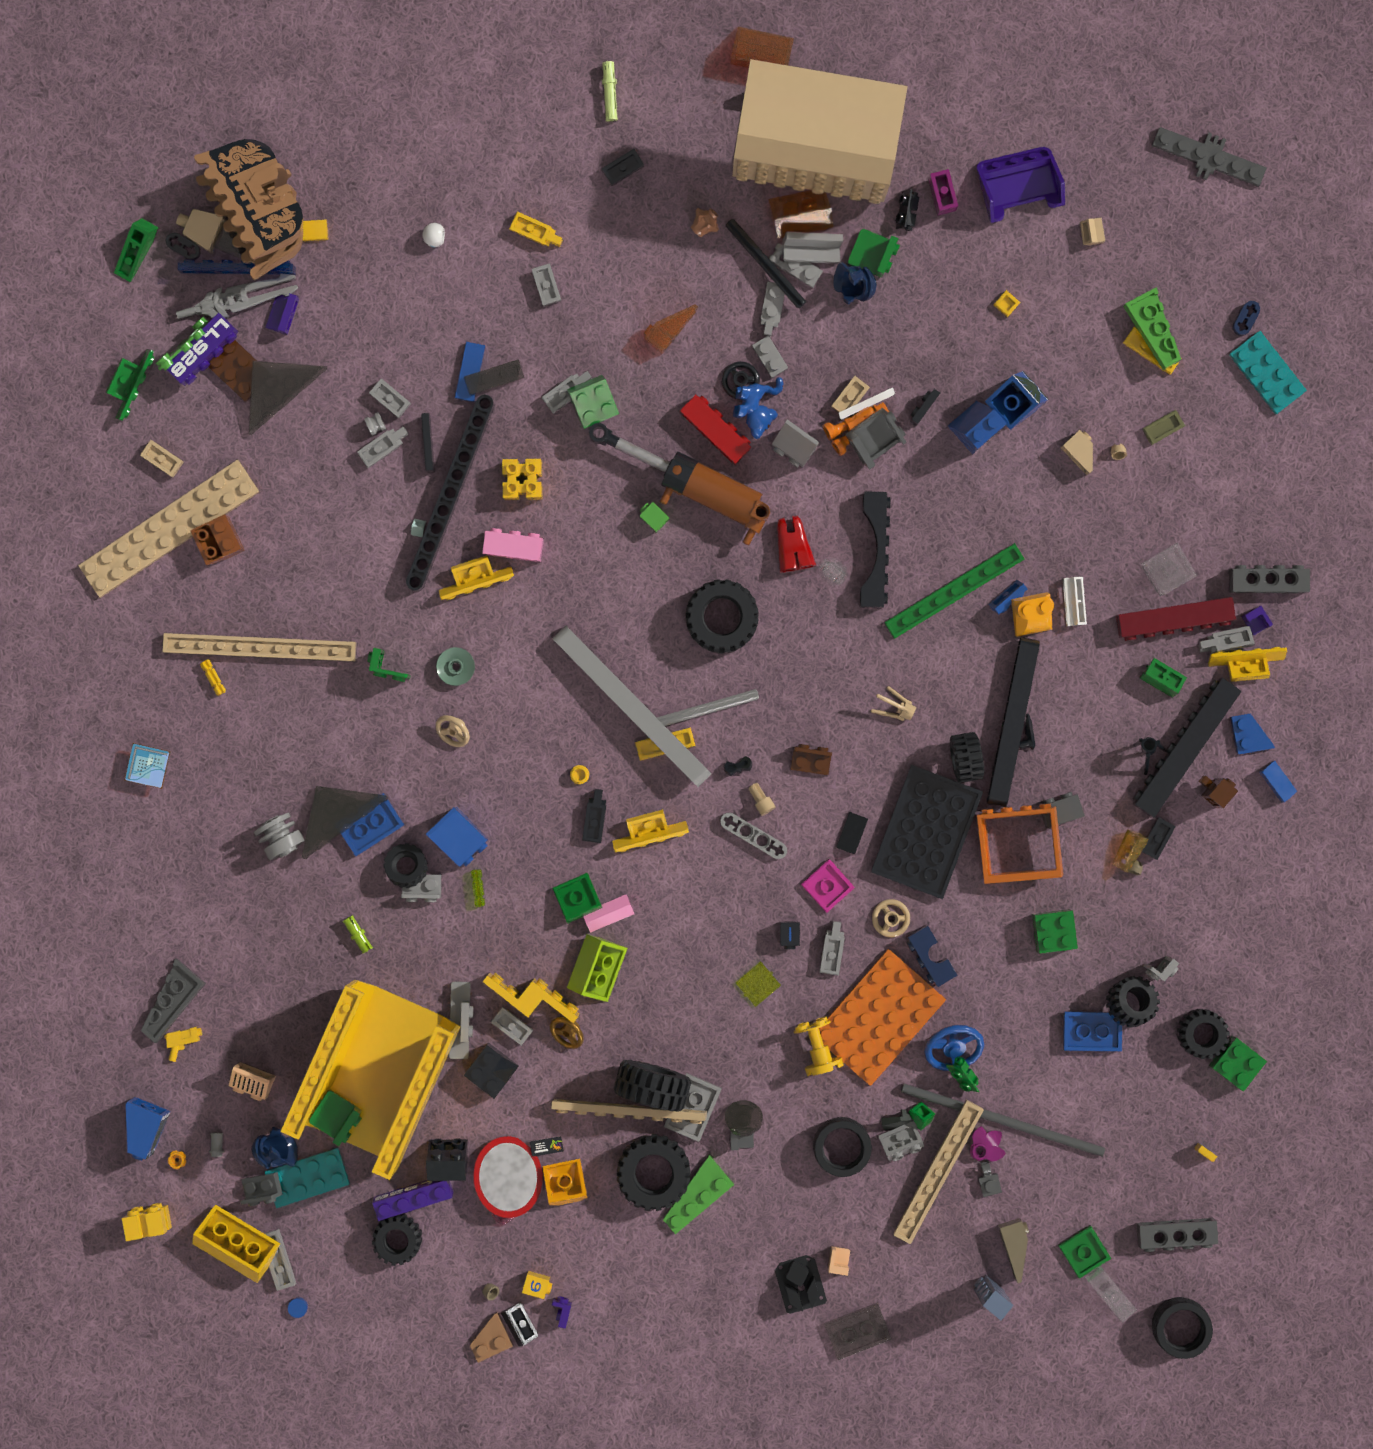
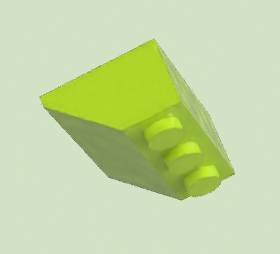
[567,934,628,1002]

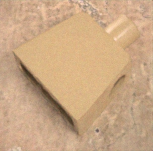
[176,209,226,253]

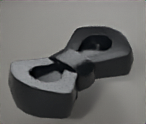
[724,756,752,776]

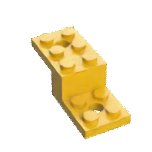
[483,973,579,1023]

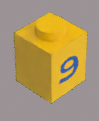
[522,1271,553,1299]

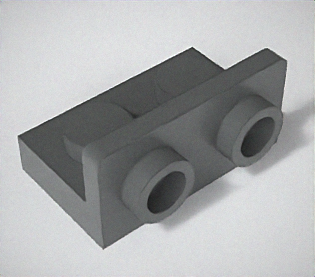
[240,1172,283,1206]

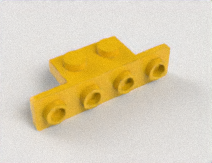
[439,555,514,600]
[1208,647,1287,682]
[612,809,689,852]

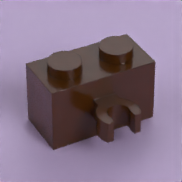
[1198,775,1238,809]

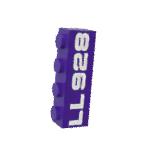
[167,313,239,386]
[372,1180,453,1221]

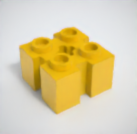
[502,459,543,500]
[122,1203,172,1241]

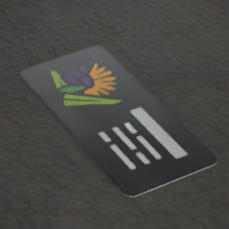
[530,1136,564,1156]

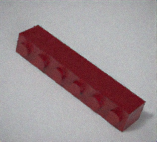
[1116,597,1236,641]

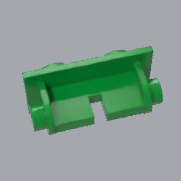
[946,1057,979,1092]

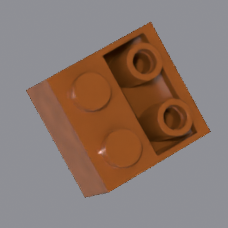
[190,514,245,565]

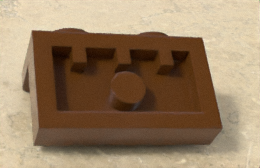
[790,744,832,775]

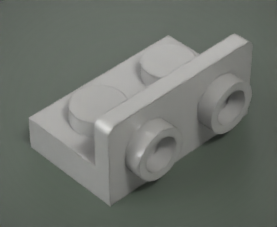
[401,874,441,902]
[879,1121,924,1161]

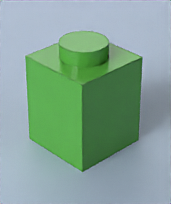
[640,502,670,533]

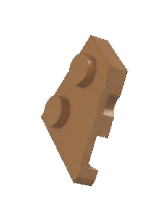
[470,1312,513,1363]

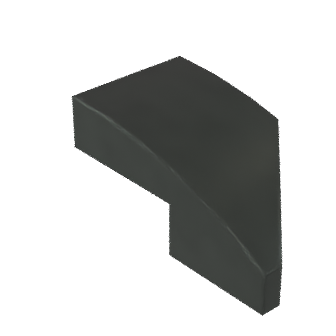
[881,1109,914,1131]

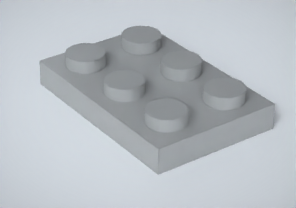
[664,1073,722,1142]

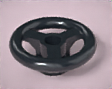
[722,361,760,399]

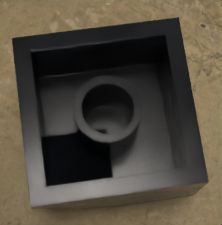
[464,1043,519,1099]

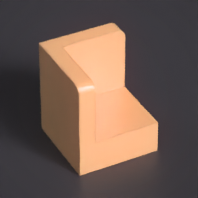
[828,1246,850,1276]

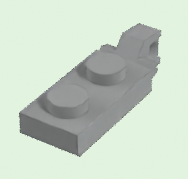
[761,282,785,337]
[542,371,592,414]
[357,427,409,469]
[1198,626,1255,654]
[819,921,845,976]

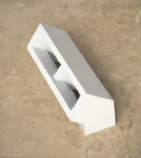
[1063,577,1087,626]

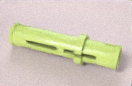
[602,61,618,121]

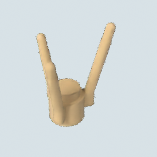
[871,686,916,721]

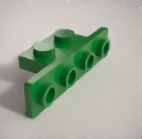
[105,349,154,421]

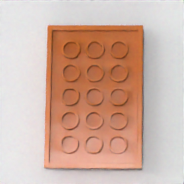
[819,949,946,1086]

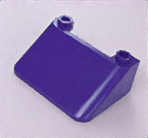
[977,147,1065,223]

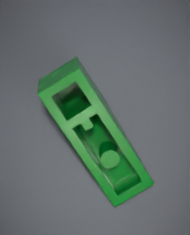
[114,218,159,282]

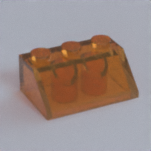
[730,26,794,68]
[768,190,834,239]

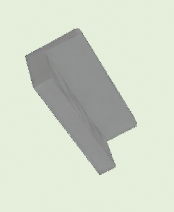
[782,232,843,264]

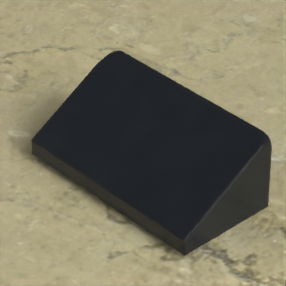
[836,812,868,855]
[501,1302,539,1347]

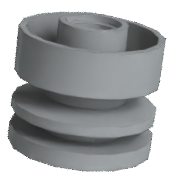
[253,813,305,861]

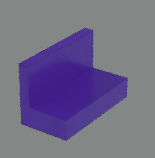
[265,293,299,335]

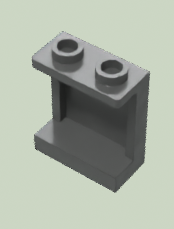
[845,408,907,470]

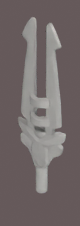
[176,274,298,319]

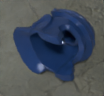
[833,262,877,305]
[251,1127,298,1169]

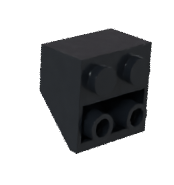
[426,1138,468,1181]

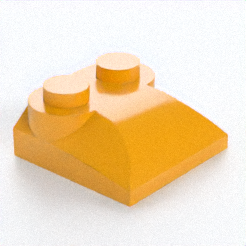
[1011,592,1054,637]
[542,1159,587,1205]

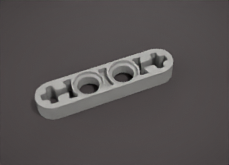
[720,813,787,859]

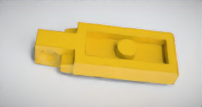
[509,212,563,247]

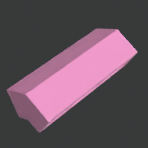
[583,895,634,933]

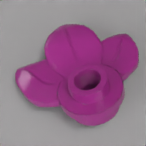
[970,1126,1006,1162]

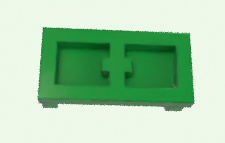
[1140,658,1187,698]

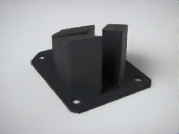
[775,1255,827,1314]

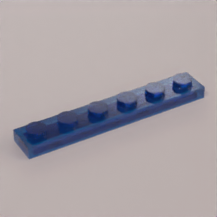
[178,260,296,275]

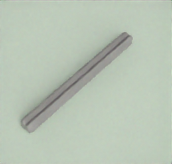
[657,689,759,726]

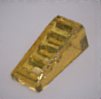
[1112,830,1148,872]

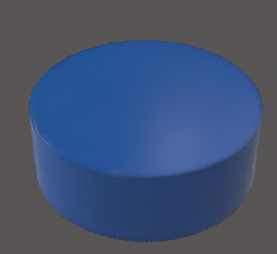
[288,1297,308,1318]

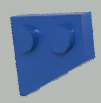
[1230,713,1275,755]

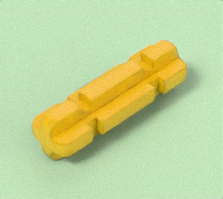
[200,659,226,696]

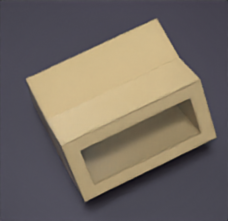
[1080,217,1105,245]

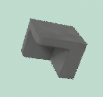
[730,1128,754,1150]

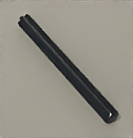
[725,219,806,308]

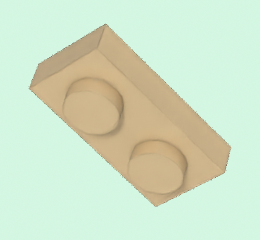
[831,376,870,418]
[140,440,184,477]

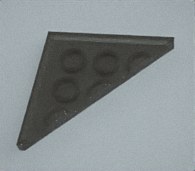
[249,360,327,435]
[302,786,388,859]

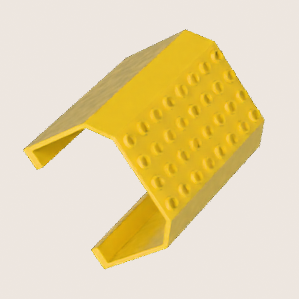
[280,980,461,1180]

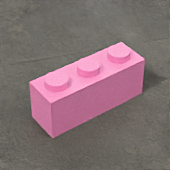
[482,528,544,562]

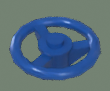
[924,1025,985,1071]

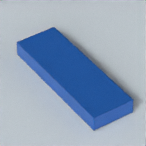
[455,342,486,402]

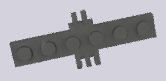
[1152,127,1267,187]

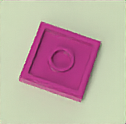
[801,859,855,913]

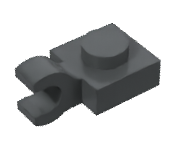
[978,1161,1002,1197]

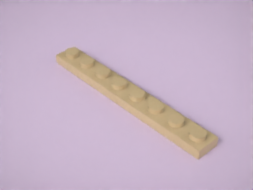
[551,1099,707,1124]
[893,1099,984,1244]

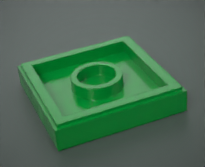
[552,873,603,923]
[1058,1225,1112,1279]

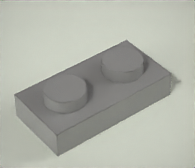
[532,263,561,307]
[752,335,788,378]
[369,379,411,418]
[491,1007,533,1046]

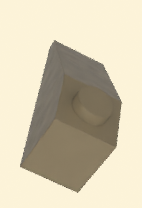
[998,1218,1029,1283]

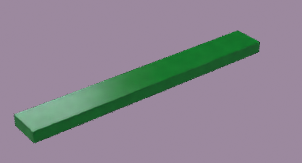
[884,543,1025,639]

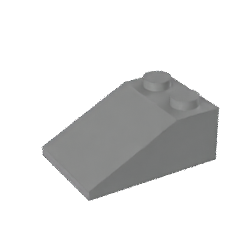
[772,420,819,468]

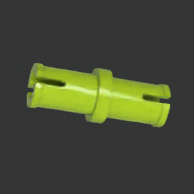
[342,915,373,954]

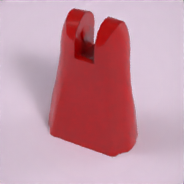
[777,516,816,573]

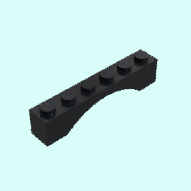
[860,491,891,608]

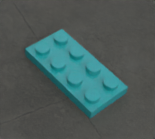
[1229,331,1307,415]
[265,1147,350,1208]

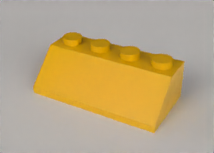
[192,1204,280,1283]

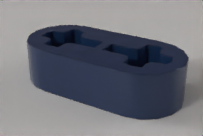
[1233,301,1260,336]

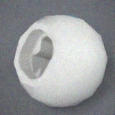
[422,223,445,247]

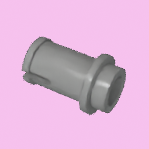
[209,1133,224,1157]

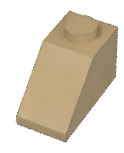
[1061,430,1093,475]

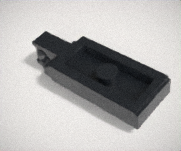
[582,789,607,843]

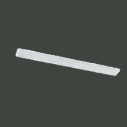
[839,388,895,419]

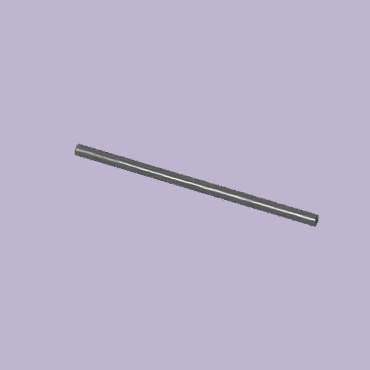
[901,1083,1105,1157]

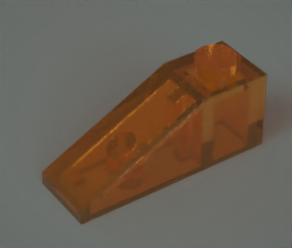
[644,304,698,354]

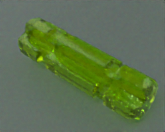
[471,869,485,907]

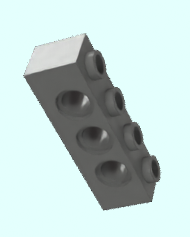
[1229,565,1310,593]
[1137,1218,1218,1252]

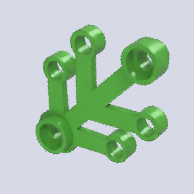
[156,317,208,371]

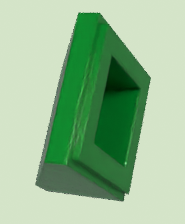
[909,1102,936,1131]

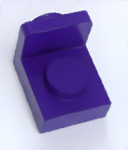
[551,1296,572,1329]

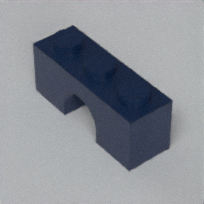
[906,925,958,987]

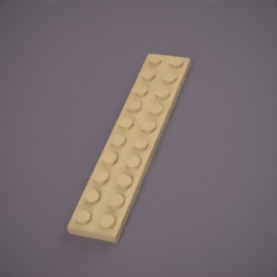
[78,460,260,598]

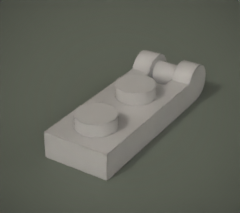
[769,243,823,288]

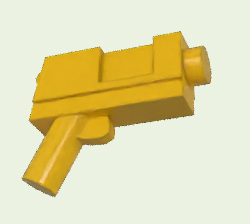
[164,1026,202,1062]

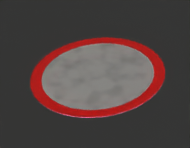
[474,1136,543,1218]

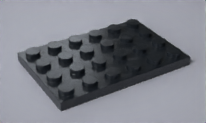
[870,765,983,899]

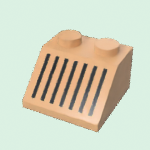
[229,1062,276,1101]

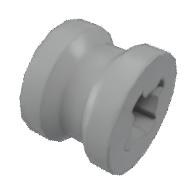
[364,412,386,436]

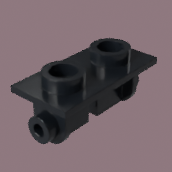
[895,189,920,231]

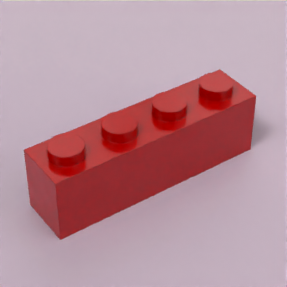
[680,394,751,465]

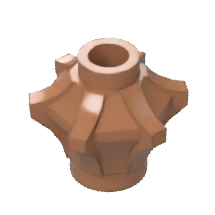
[691,208,719,237]

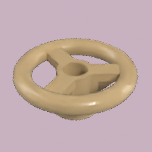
[435,715,470,747]
[872,899,910,938]

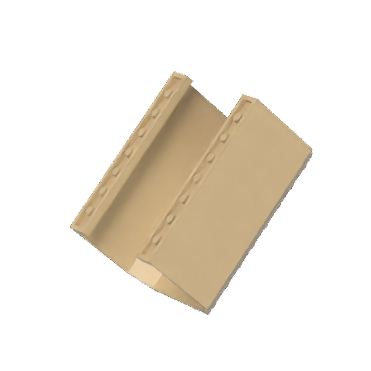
[733,59,908,204]

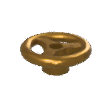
[550,1017,584,1049]

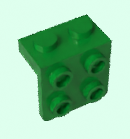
[848,229,900,278]
[367,648,411,682]
[309,1091,362,1146]

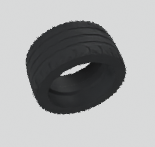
[813,1117,872,1177]
[1152,1297,1213,1359]

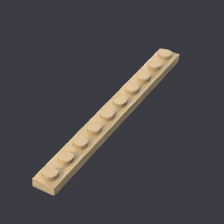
[163,633,356,661]

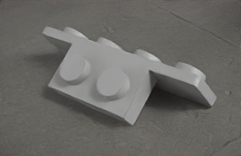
[449,982,473,1059]

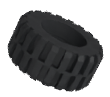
[686,579,759,653]
[613,1060,691,1112]
[617,1134,690,1211]

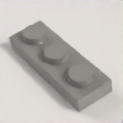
[264,1229,297,1291]

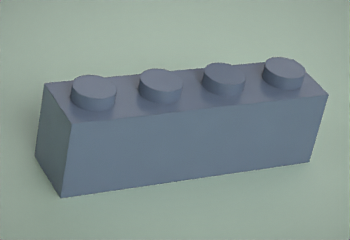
[974,1275,1014,1320]

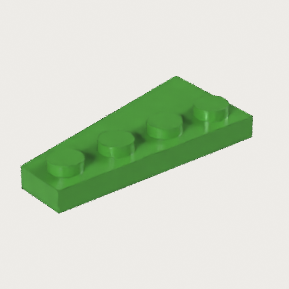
[1123,287,1181,370]
[663,1154,734,1234]

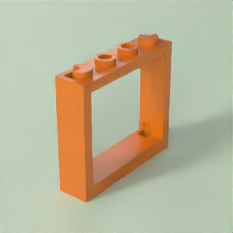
[977,803,1063,884]

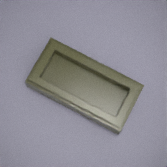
[1142,410,1185,446]

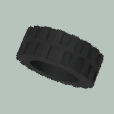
[384,843,428,888]

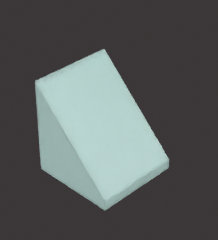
[411,519,426,537]

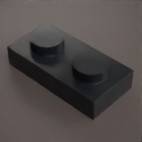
[602,149,644,186]
[910,388,940,426]
[1139,817,1176,860]

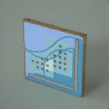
[124,743,171,789]

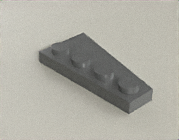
[141,959,206,1043]

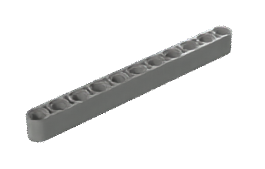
[552,625,711,787]

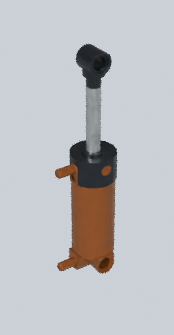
[589,423,770,545]

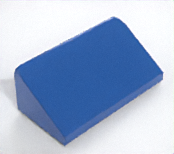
[1259,760,1297,803]

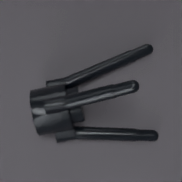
[1133,737,1165,775]

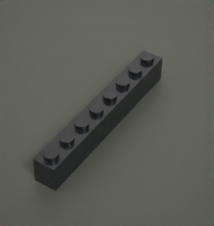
[1133,678,1242,818]

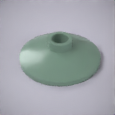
[436,647,475,686]

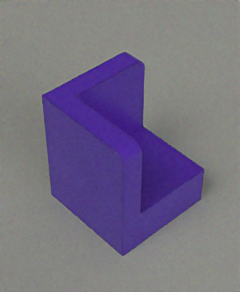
[1241,606,1273,635]

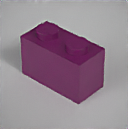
[928,169,958,216]

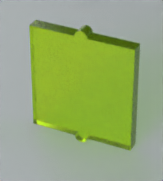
[735,961,781,1007]

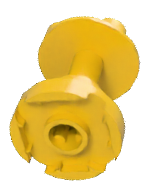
[793,1016,844,1076]

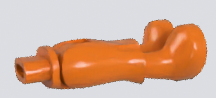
[822,402,889,456]

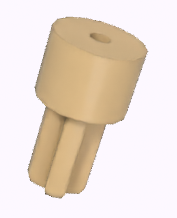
[749,783,776,816]

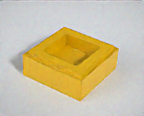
[993,290,1021,318]
[1195,1143,1218,1162]

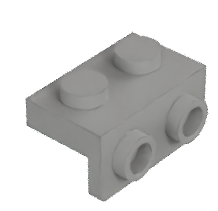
[1143,956,1179,981]

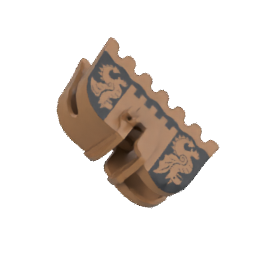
[194,139,303,280]

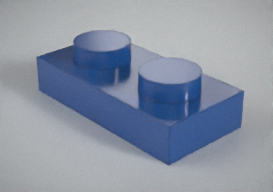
[988,580,1028,614]

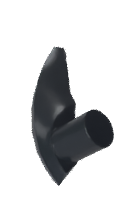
[1019,713,1035,750]

